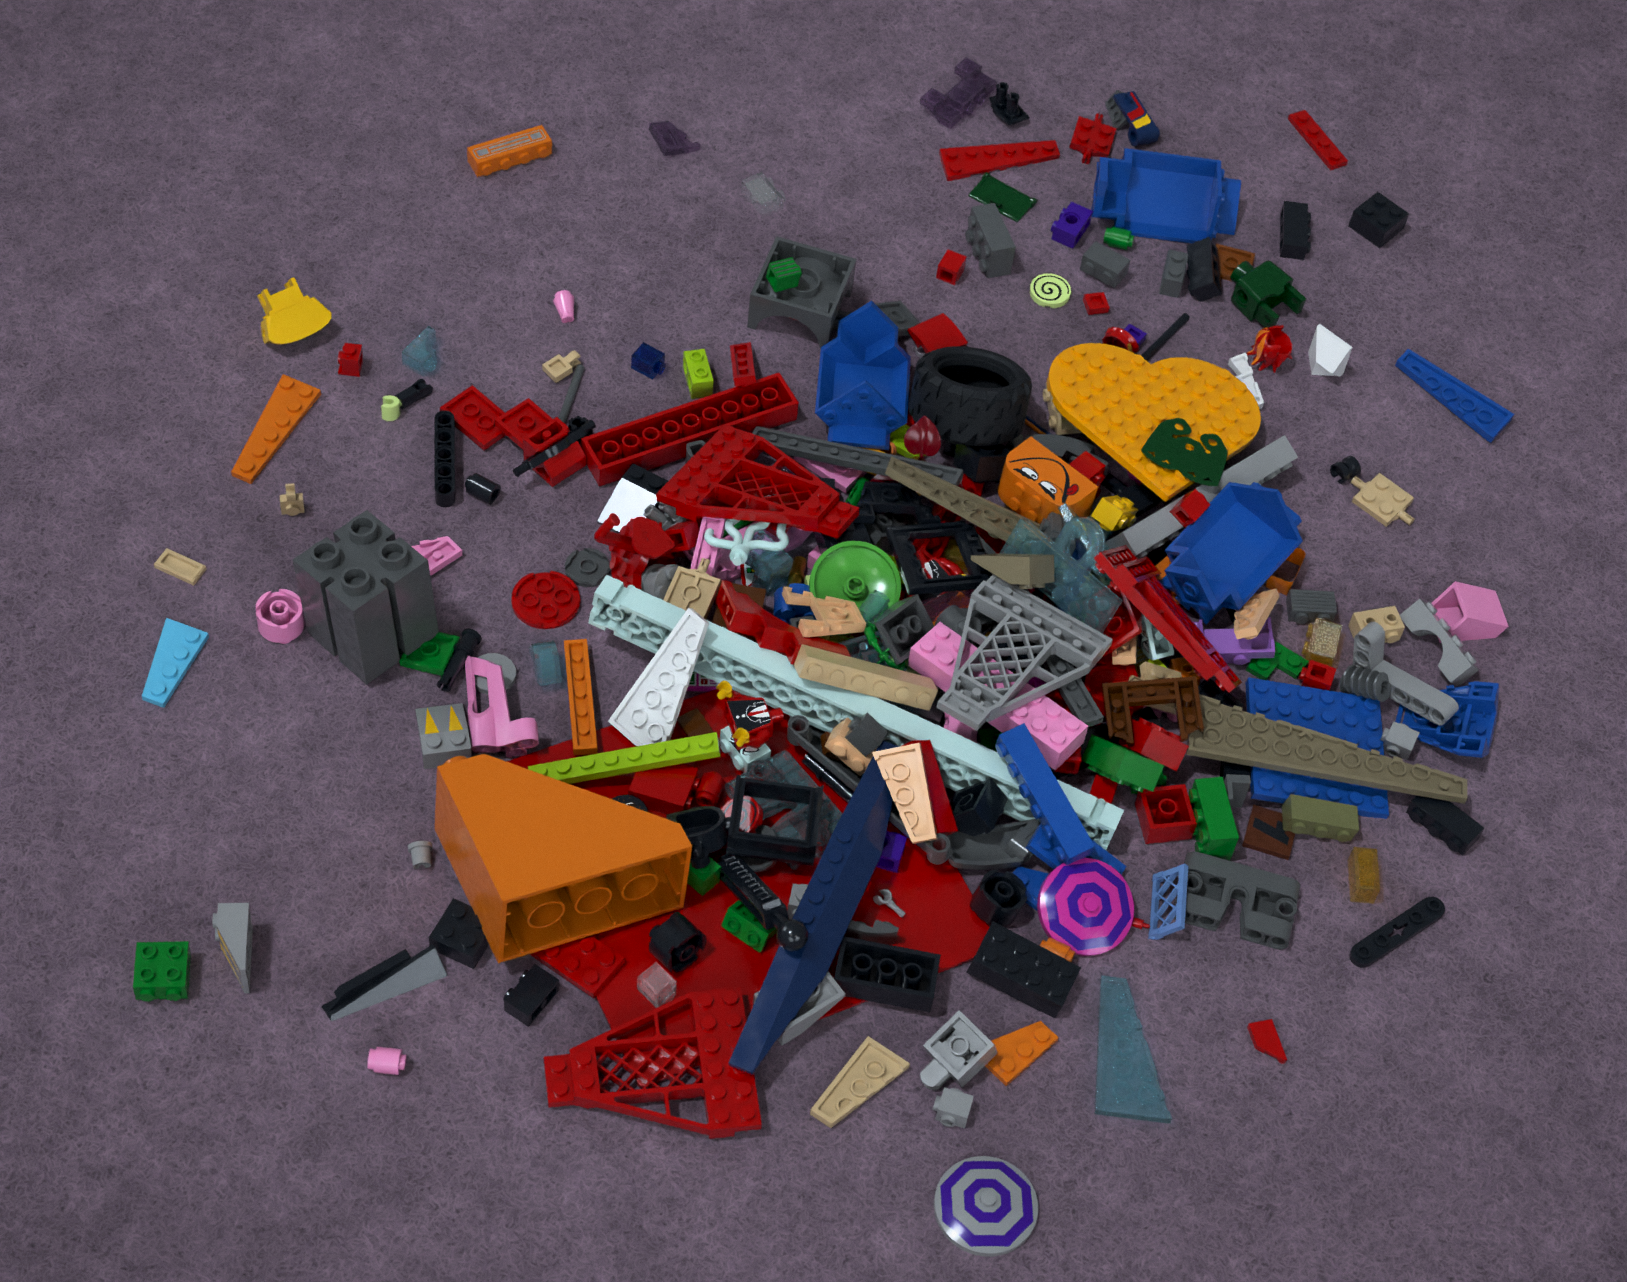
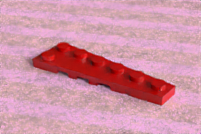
[939,140,1060,181]

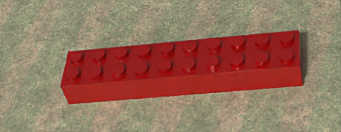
[581,372,799,487]

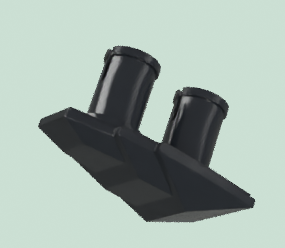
[989,82,1029,126]

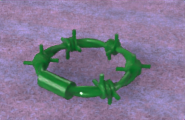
[864,621,909,671]

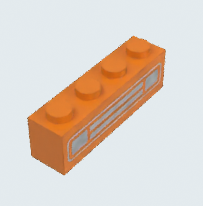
[467,125,552,177]

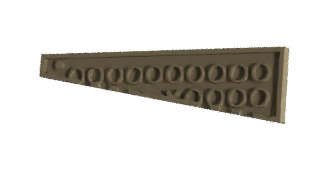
[885,456,1112,593]
[1186,694,1467,804]

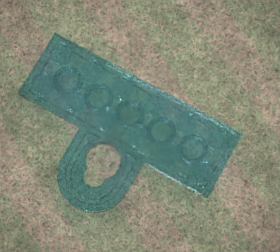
[1000,517,1123,633]

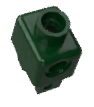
[1230,260,1306,328]

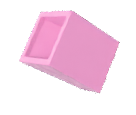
[1432,581,1509,643]

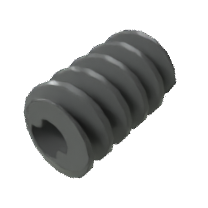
[1339,665,1391,702]

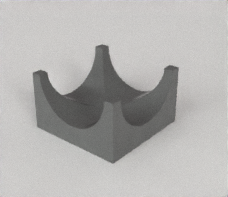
[747,236,857,349]

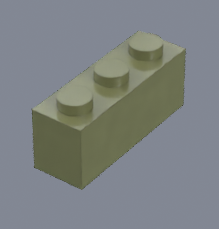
[1282,794,1359,842]

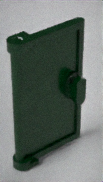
[968,172,1038,222]

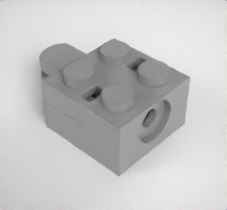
[920,1010,998,1091]

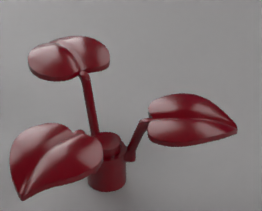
[871,415,964,505]

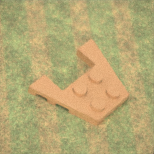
[782,586,866,637]

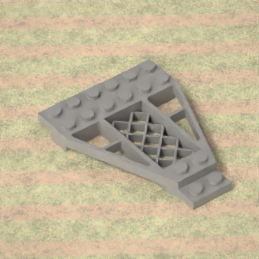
[936,574,1113,731]

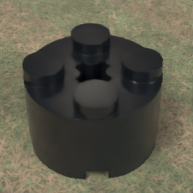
[970,870,1027,927]
[649,912,706,973]

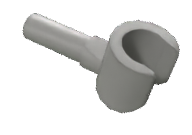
[873,889,906,918]

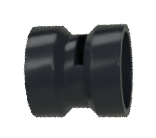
[1330,456,1361,484]

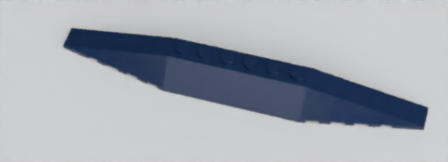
[728,741,899,1074]

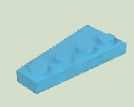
[142,618,209,708]

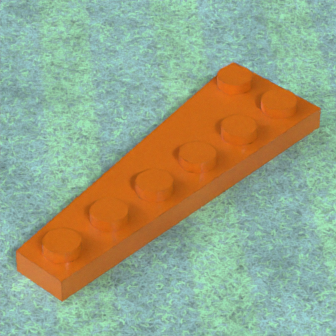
[231,374,321,484]

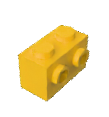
[1091,495,1138,532]

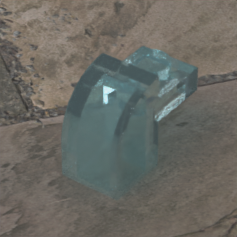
[529,640,562,686]

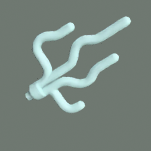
[704,495,789,566]

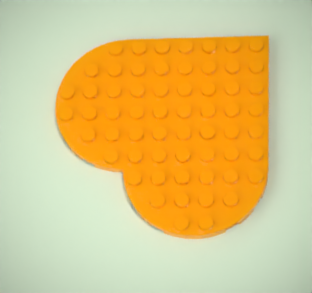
[1047,343,1261,502]

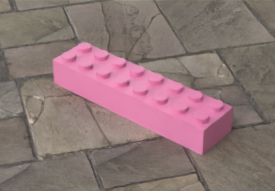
[908,622,1088,770]

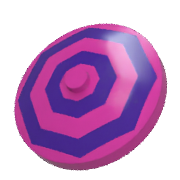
[1037,858,1134,956]

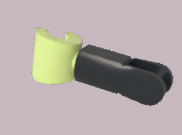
[381,379,433,421]

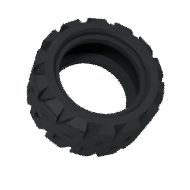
[908,346,1032,447]

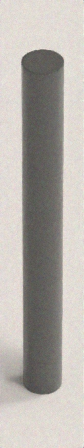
[558,365,585,424]

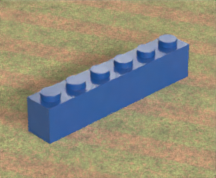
[995,723,1095,866]

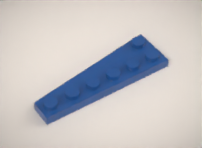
[1395,349,1514,443]

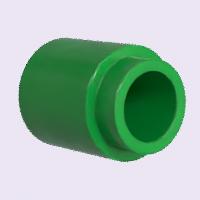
[1103,226,1135,251]

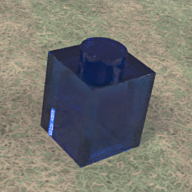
[631,342,666,380]

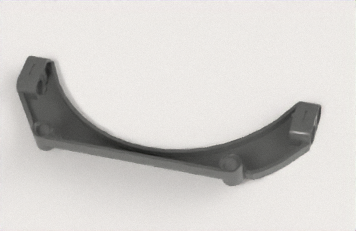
[787,715,1040,870]

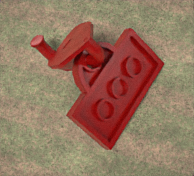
[594,513,675,590]

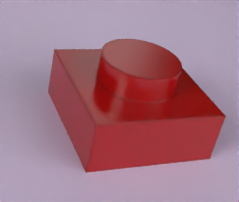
[1083,292,1109,315]

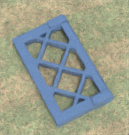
[1148,863,1188,940]

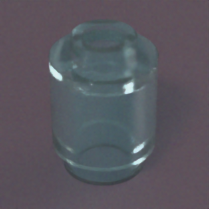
[859,590,890,625]

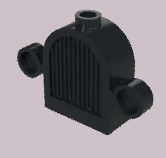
[666,806,731,869]

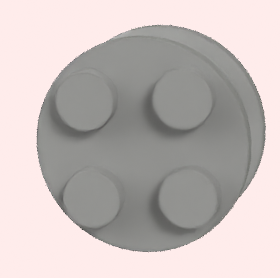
[641,564,678,600]

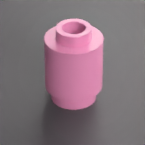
[367,1047,407,1075]

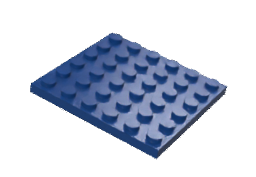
[1245,677,1389,819]

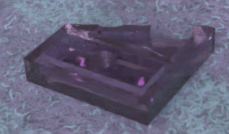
[649,121,701,156]

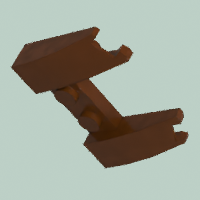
[1102,676,1204,746]

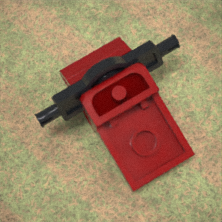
[495,398,596,487]

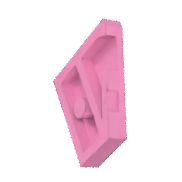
[411,536,462,576]

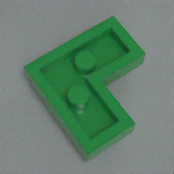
[1246,640,1309,680]

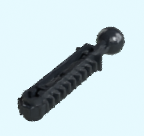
[717,854,809,952]

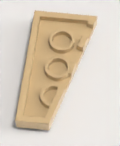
[810,1036,910,1128]

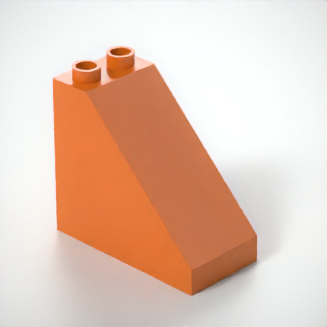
[435,754,692,963]

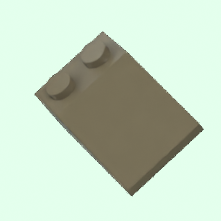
[971,553,1054,589]

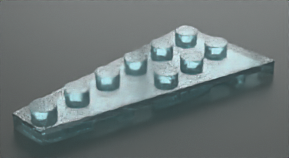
[1094,976,1172,1123]

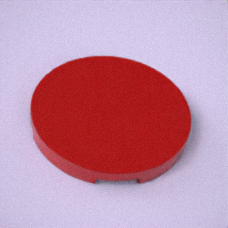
[511,571,580,629]

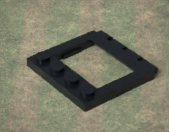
[886,521,993,595]

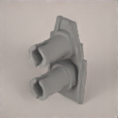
[643,502,689,531]

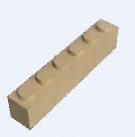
[794,644,938,711]

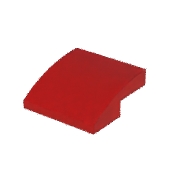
[908,313,968,353]

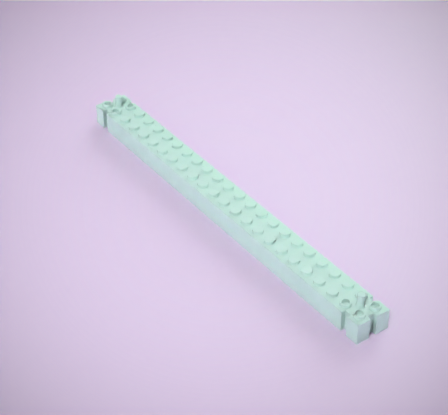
[588,575,1124,850]

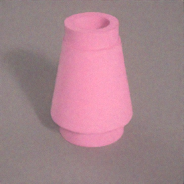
[553,290,574,323]

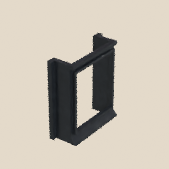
[726,775,824,866]

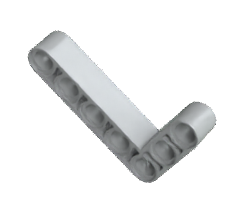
[1353,622,1459,725]

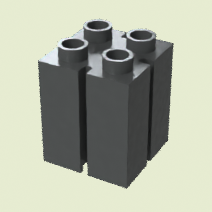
[292,510,439,685]

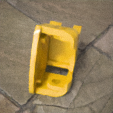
[257,277,332,345]

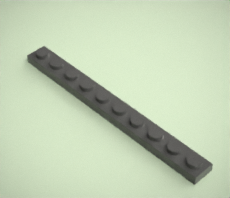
[753,426,963,486]

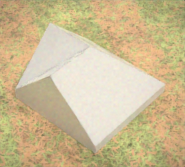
[1308,324,1353,377]

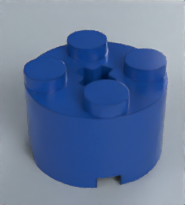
[773,583,817,624]

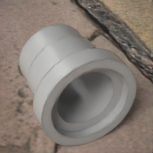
[408,841,433,869]

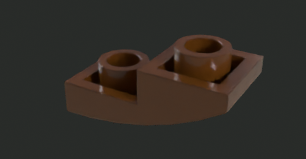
[677,708,721,746]

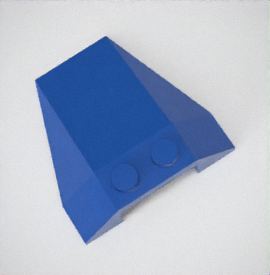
[1395,681,1499,758]

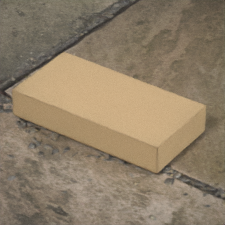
[154,548,207,586]

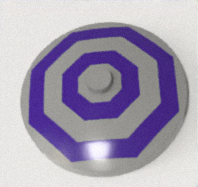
[934,1156,1038,1257]

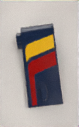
[1113,91,1160,147]

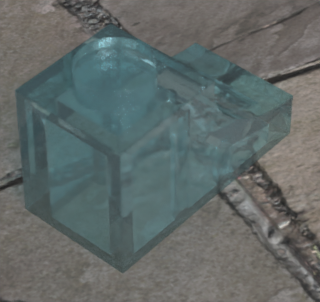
[402,326,437,376]

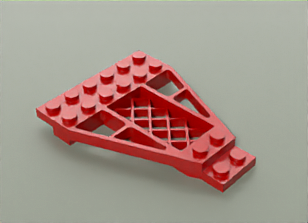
[656,424,859,539]
[1094,545,1243,693]
[544,987,762,1139]

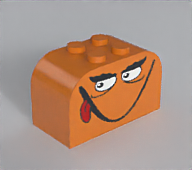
[998,436,1098,527]

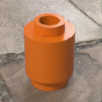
[1040,937,1076,962]

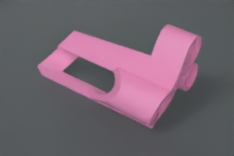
[465,656,539,758]

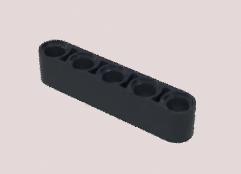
[434,410,455,508]

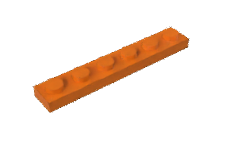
[564,639,598,755]

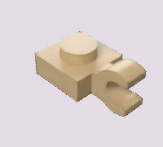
[542,350,581,383]
[280,483,305,516]

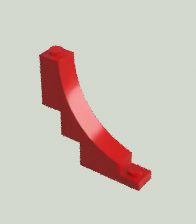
[715,580,851,665]

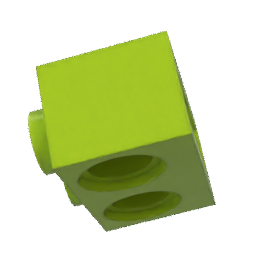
[683,349,714,399]

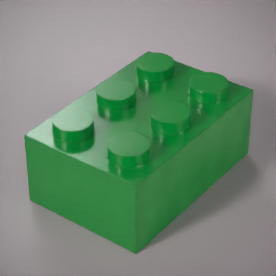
[1081,734,1164,793]
[1189,777,1239,861]

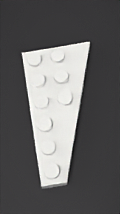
[608,608,709,746]

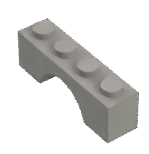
[1400,599,1479,687]

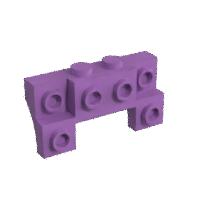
[1182,617,1275,665]

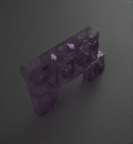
[920,57,997,130]

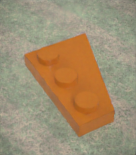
[985,1021,1059,1086]

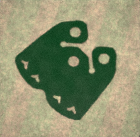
[1141,418,1227,487]

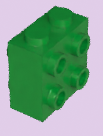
[133,941,191,1002]

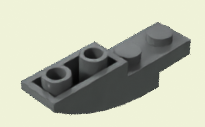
[1025,434,1110,479]

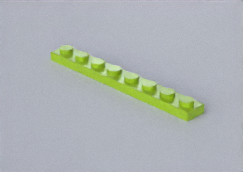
[528,732,721,784]

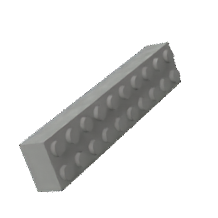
[1103,435,1298,559]

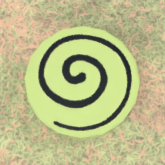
[1030,274,1071,308]

